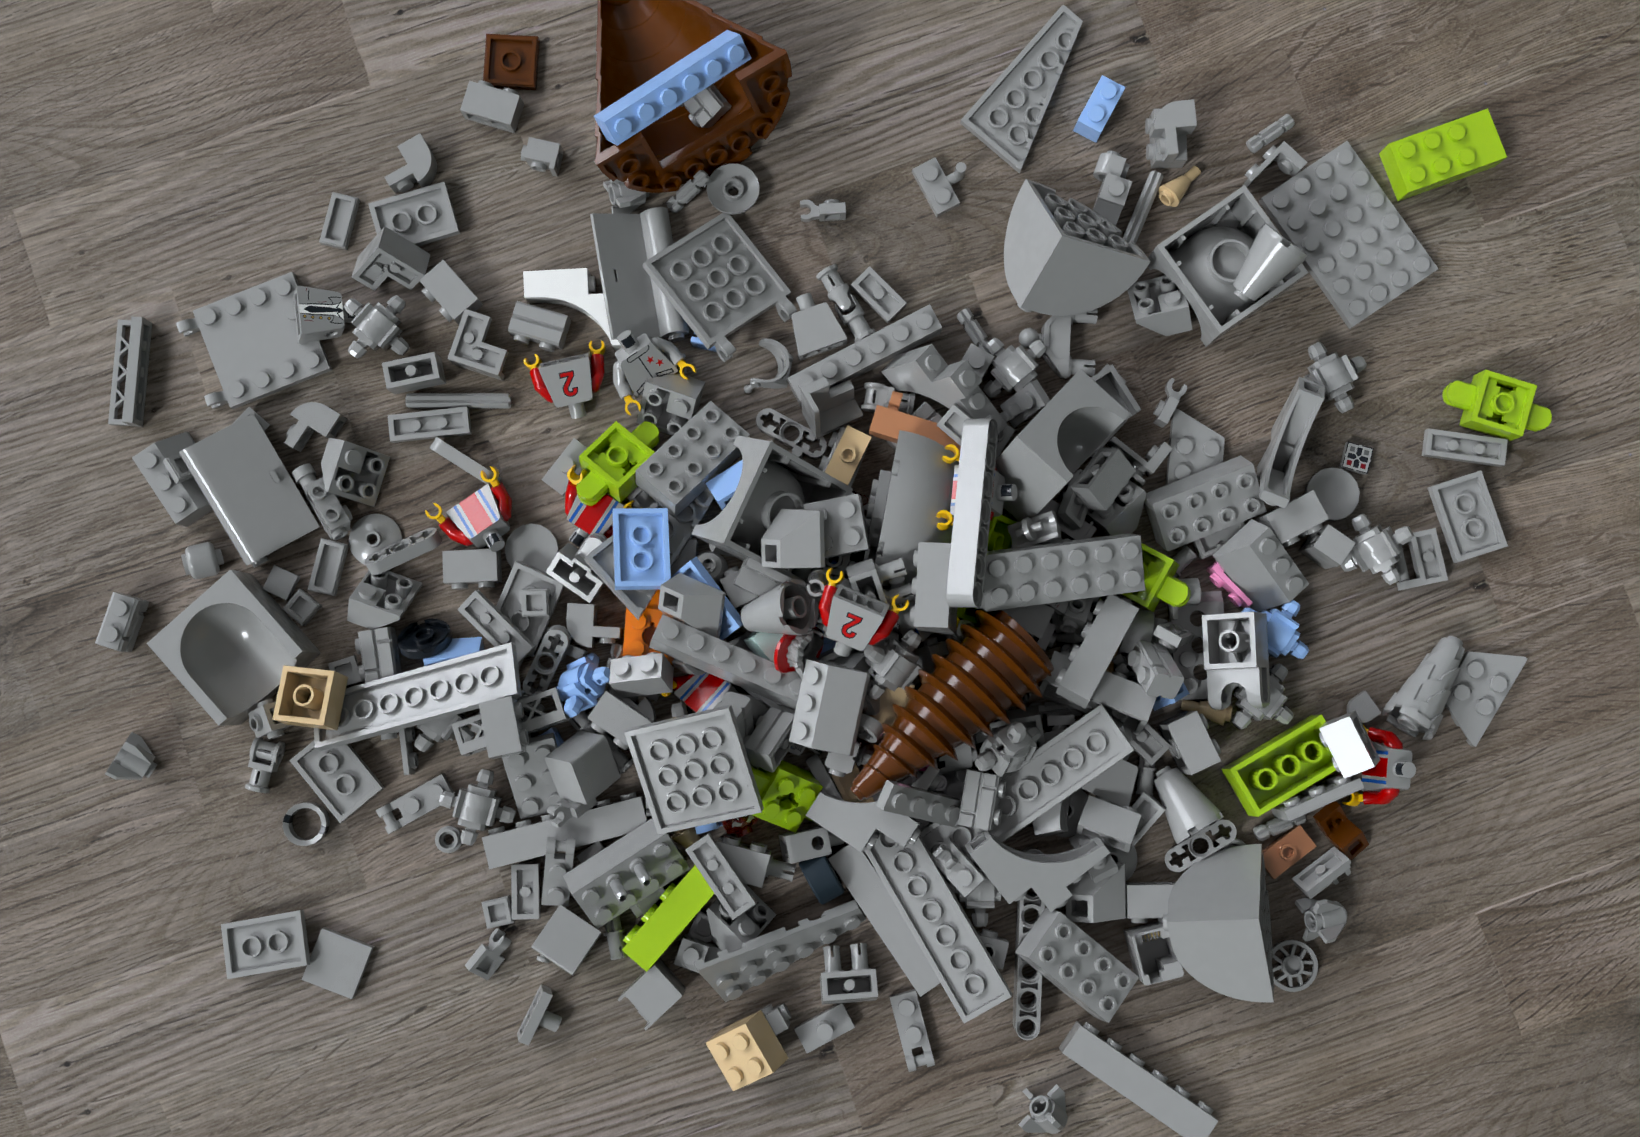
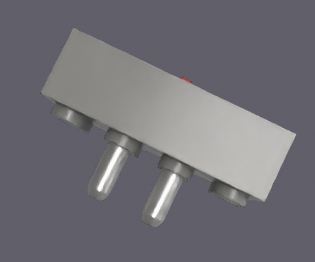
[563,819,690,929]

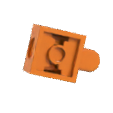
[623,589,674,665]

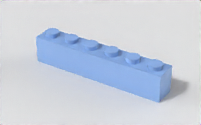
[594,30,752,146]

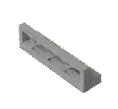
[108,317,152,427]
[733,558,822,625]
[451,687,570,756]

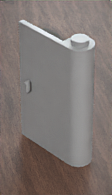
[590,207,689,342]
[179,413,320,568]

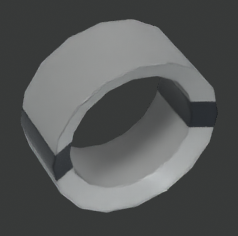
[282,802,330,846]

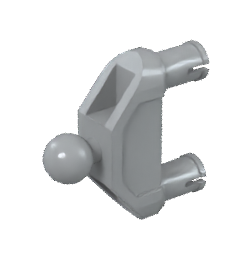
[1019,308,1098,378]

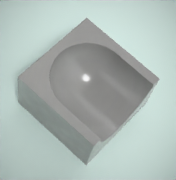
[1148,185,1309,347]
[995,369,1130,522]
[692,435,853,584]
[146,569,321,726]

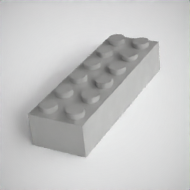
[977,533,1145,612]

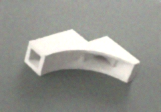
[523,268,622,351]

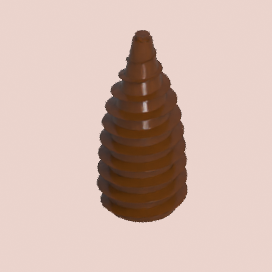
[850,610,1054,801]

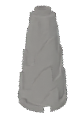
[1382,636,1465,740]

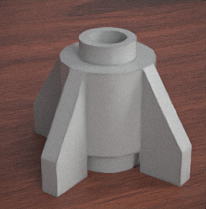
[603,179,649,214]
[105,732,157,781]
[1295,898,1347,944]
[1018,1084,1068,1134]

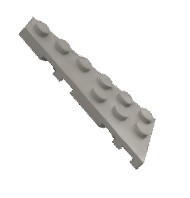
[960,4,1083,174]
[584,487,715,620]
[694,900,866,1002]

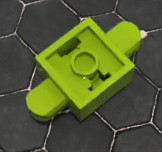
[1442,369,1552,441]
[576,421,660,506]
[1121,543,1191,612]
[751,760,823,833]

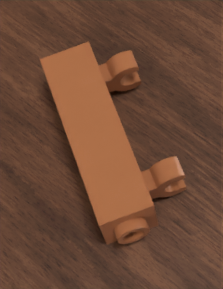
[868,391,961,454]

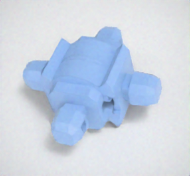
[1241,600,1309,659]
[552,653,610,717]

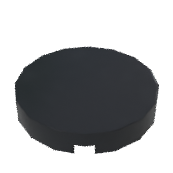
[397,618,452,659]

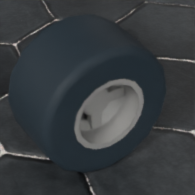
[799,856,844,905]

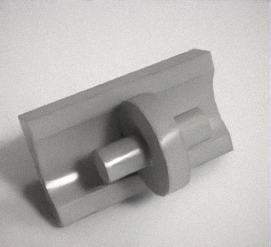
[1007,511,1061,548]

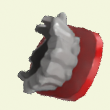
[774,626,824,679]

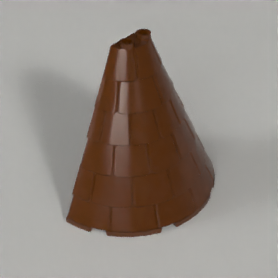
[594,0,792,193]

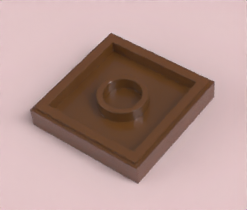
[483,34,540,90]

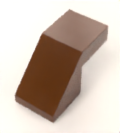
[1313,801,1369,861]

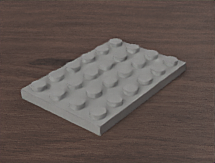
[1259,141,1438,329]

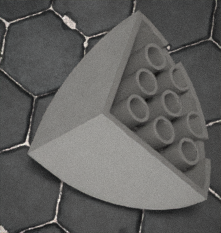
[1004,179,1151,316]
[874,430,959,587]
[1163,844,1274,1003]

